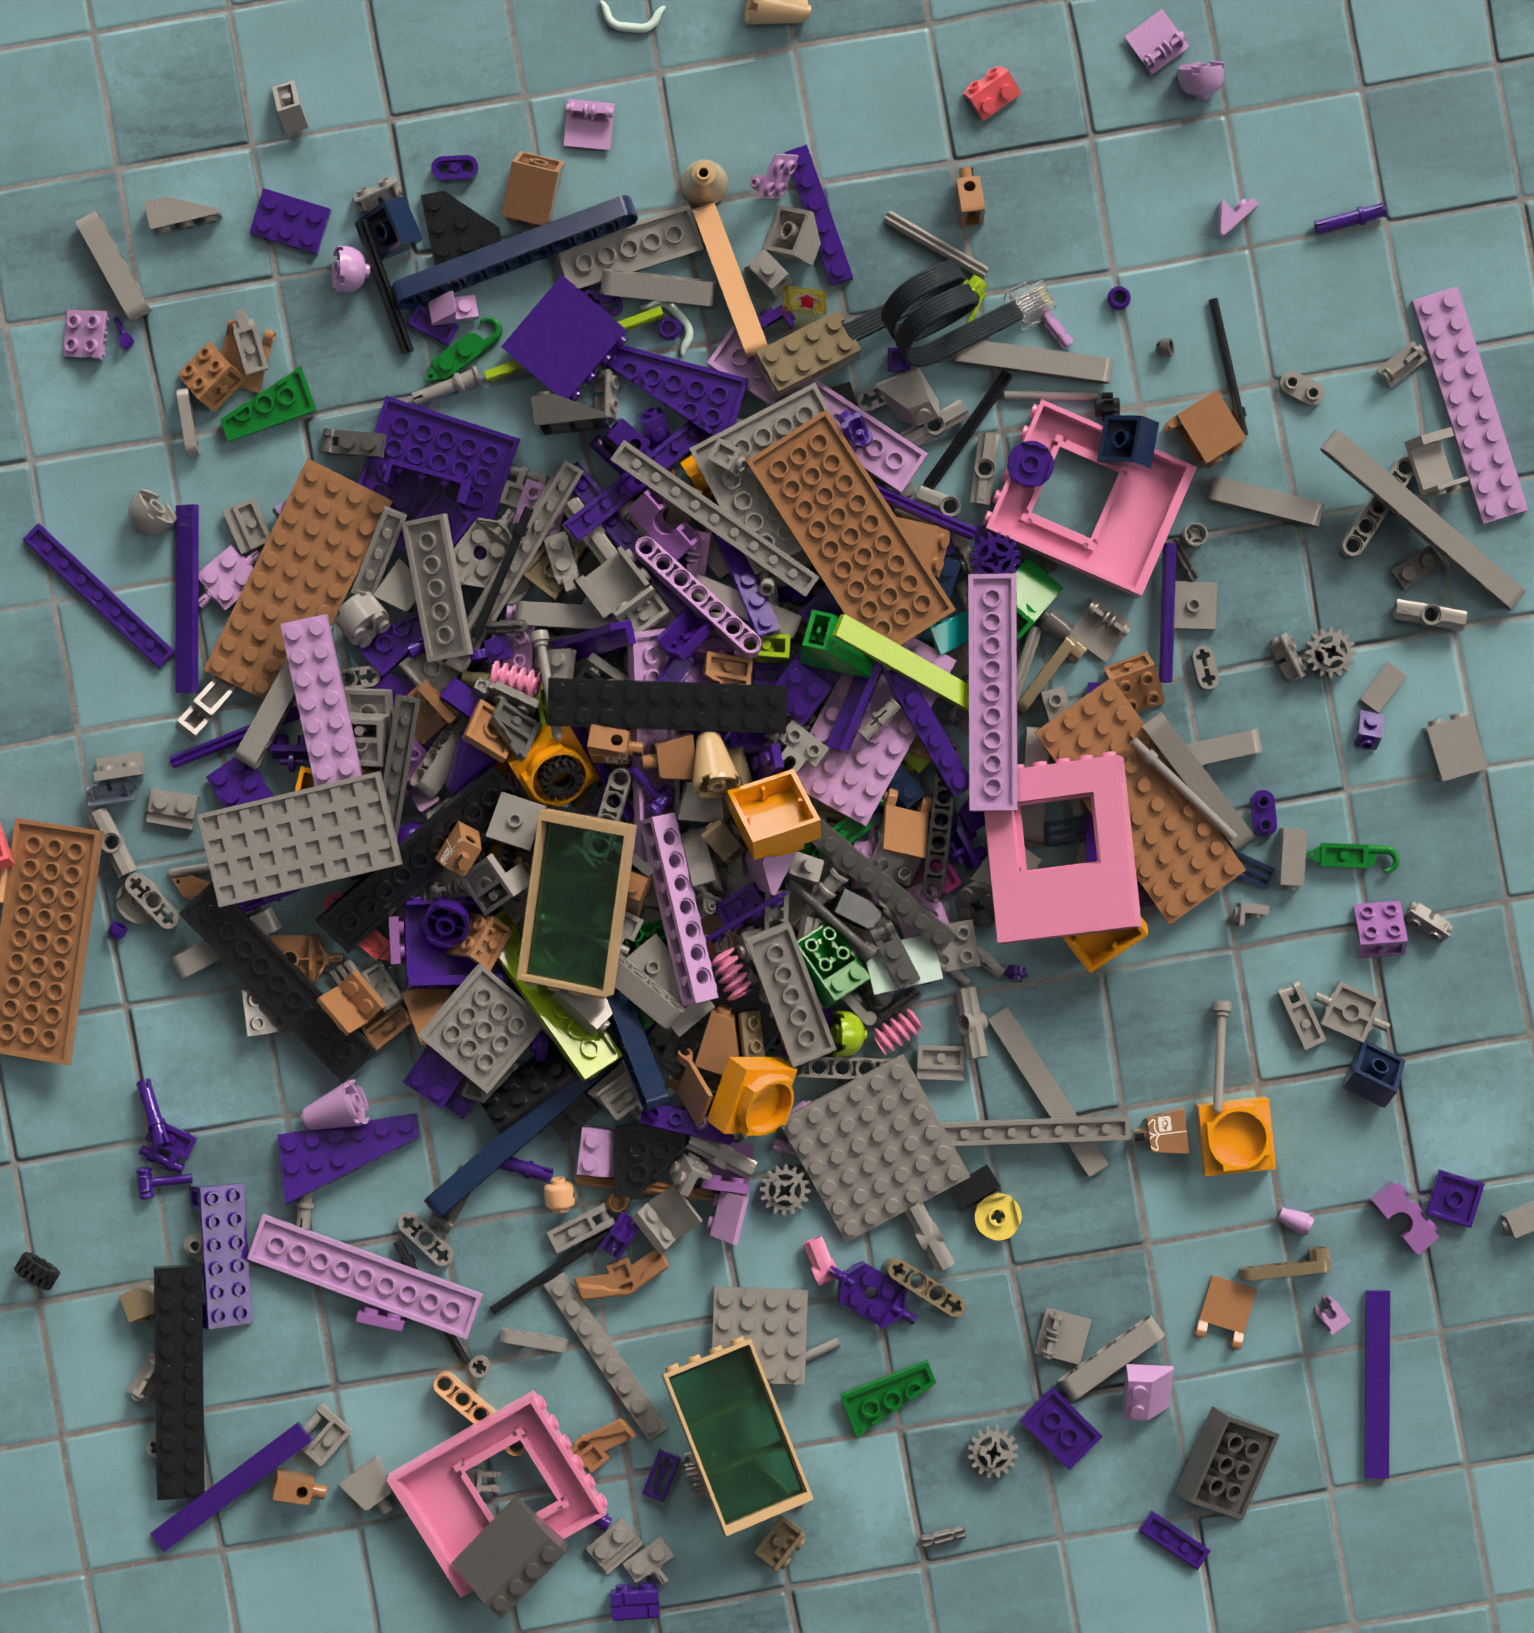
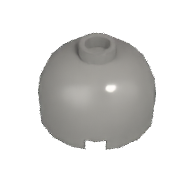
[128,489,176,536]

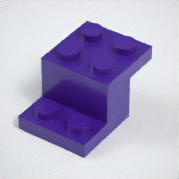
[775,651,843,726]
[403,1045,476,1119]

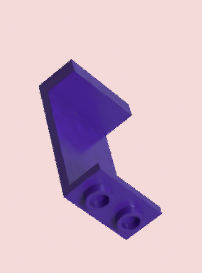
[381,459,476,508]

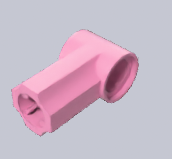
[804,1236,837,1286]

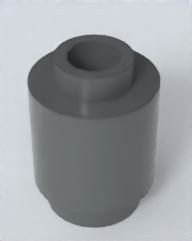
[1038,609,1074,642]

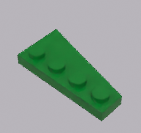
[220,366,318,442]
[840,1360,936,1438]

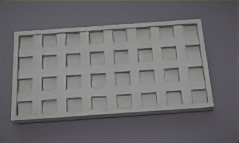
[197,771,403,907]

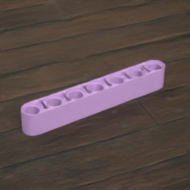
[635,537,761,659]

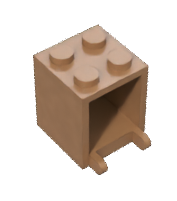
[1163,390,1247,469]

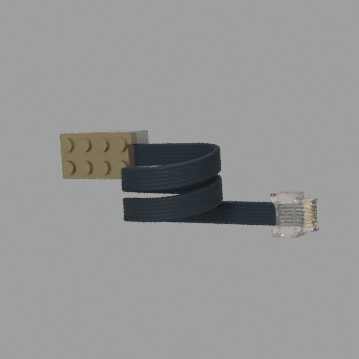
[755,260,1057,401]

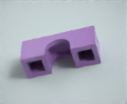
[627,488,702,561]
[1369,1181,1440,1255]

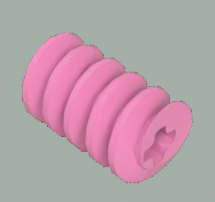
[490,660,543,698]
[711,947,754,1001]
[874,1008,926,1056]

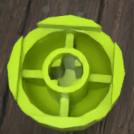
[830,1010,867,1057]

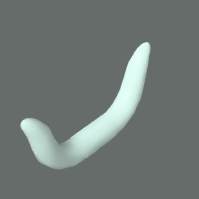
[599,0,666,33]
[639,300,694,357]

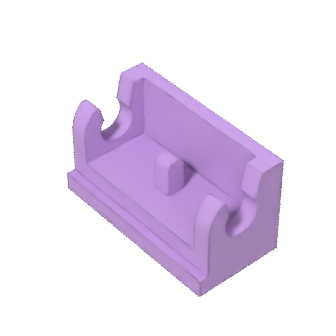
[1315,1294,1351,1335]

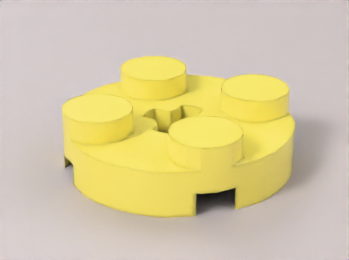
[974,1193,1022,1240]

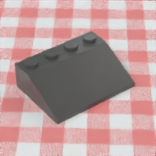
[531,391,610,436]
[1175,1406,1280,1520]
[452,1496,568,1619]

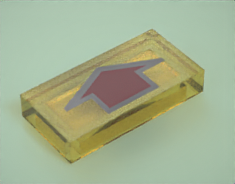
[783,286,827,315]

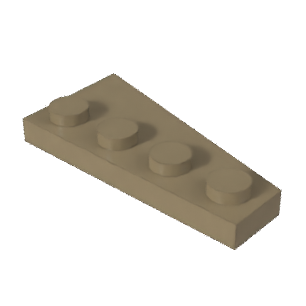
[522,519,586,603]

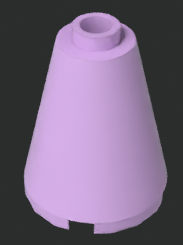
[301,1080,369,1130]

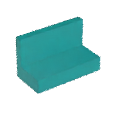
[920,611,969,655]

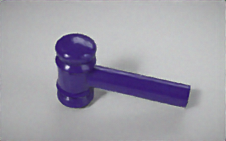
[628,766,675,816]
[136,1167,193,1200]

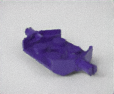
[827,1261,917,1329]

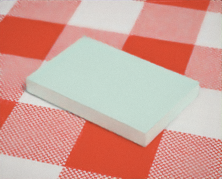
[866,935,943,995]

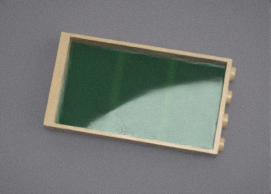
[517,809,637,1000]
[661,1336,814,1536]

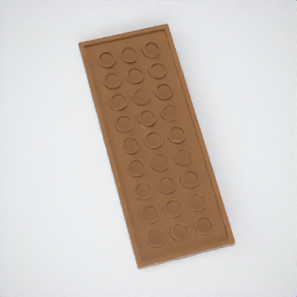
[747,409,956,662]
[203,458,393,699]
[1034,678,1246,925]
[0,818,104,1065]

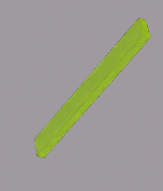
[484,306,664,382]
[832,614,969,713]

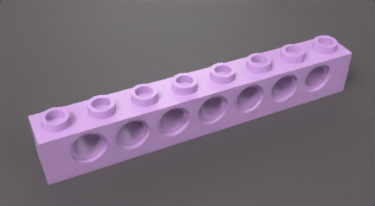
[639,813,718,1006]

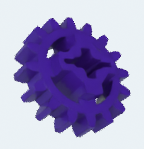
[969,531,1020,574]

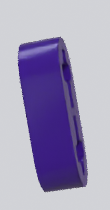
[583,290,623,317]

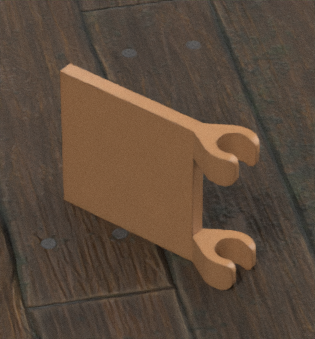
[221,319,276,393]
[882,788,932,860]
[666,1048,713,1127]
[1194,1275,1257,1349]

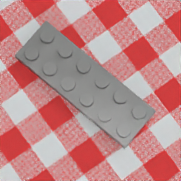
[558,204,704,290]
[401,514,473,662]
[745,921,837,1068]

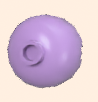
[1177,61,1225,100]
[332,246,370,293]

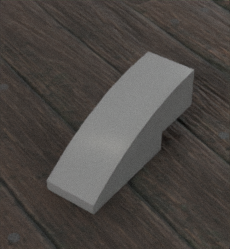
[175,676,238,742]

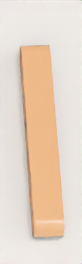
[692,202,768,359]

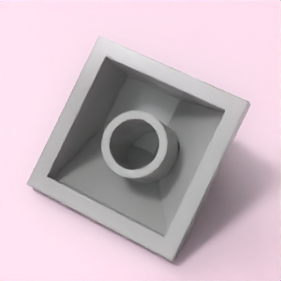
[763,205,821,265]
[876,367,940,426]

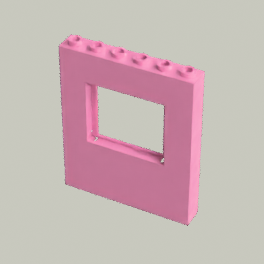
[982,399,1197,599]
[984,752,1142,944]
[387,1390,608,1598]

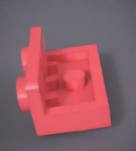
[963,66,1021,121]

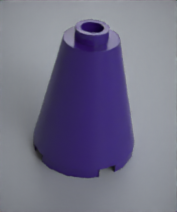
[446,729,498,796]

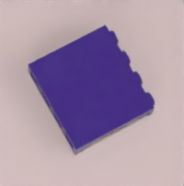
[501,275,628,401]
[404,897,504,989]

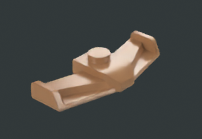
[573,1249,669,1301]
[571,1418,637,1473]

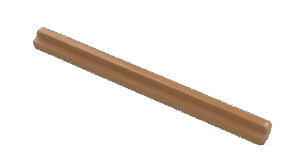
[576,1174,715,1202]

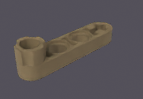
[1017,634,1087,714]
[1239,1246,1331,1281]
[883,1256,966,1317]

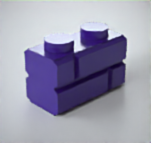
[611,1582,660,1621]

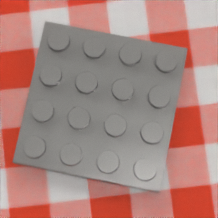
[418,963,544,1094]
[711,1286,808,1385]

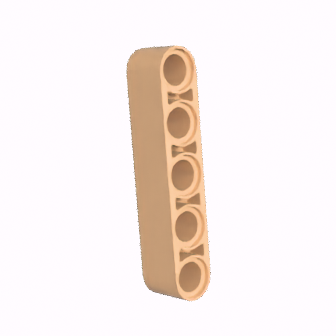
[433,1371,526,1456]

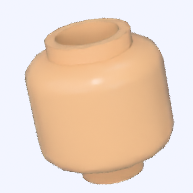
[544,1177,575,1213]

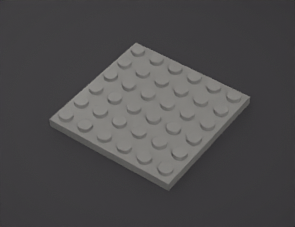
[689,383,841,575]
[781,1054,970,1242]

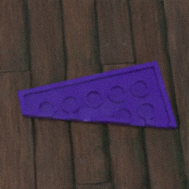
[607,345,749,436]
[277,1113,421,1205]

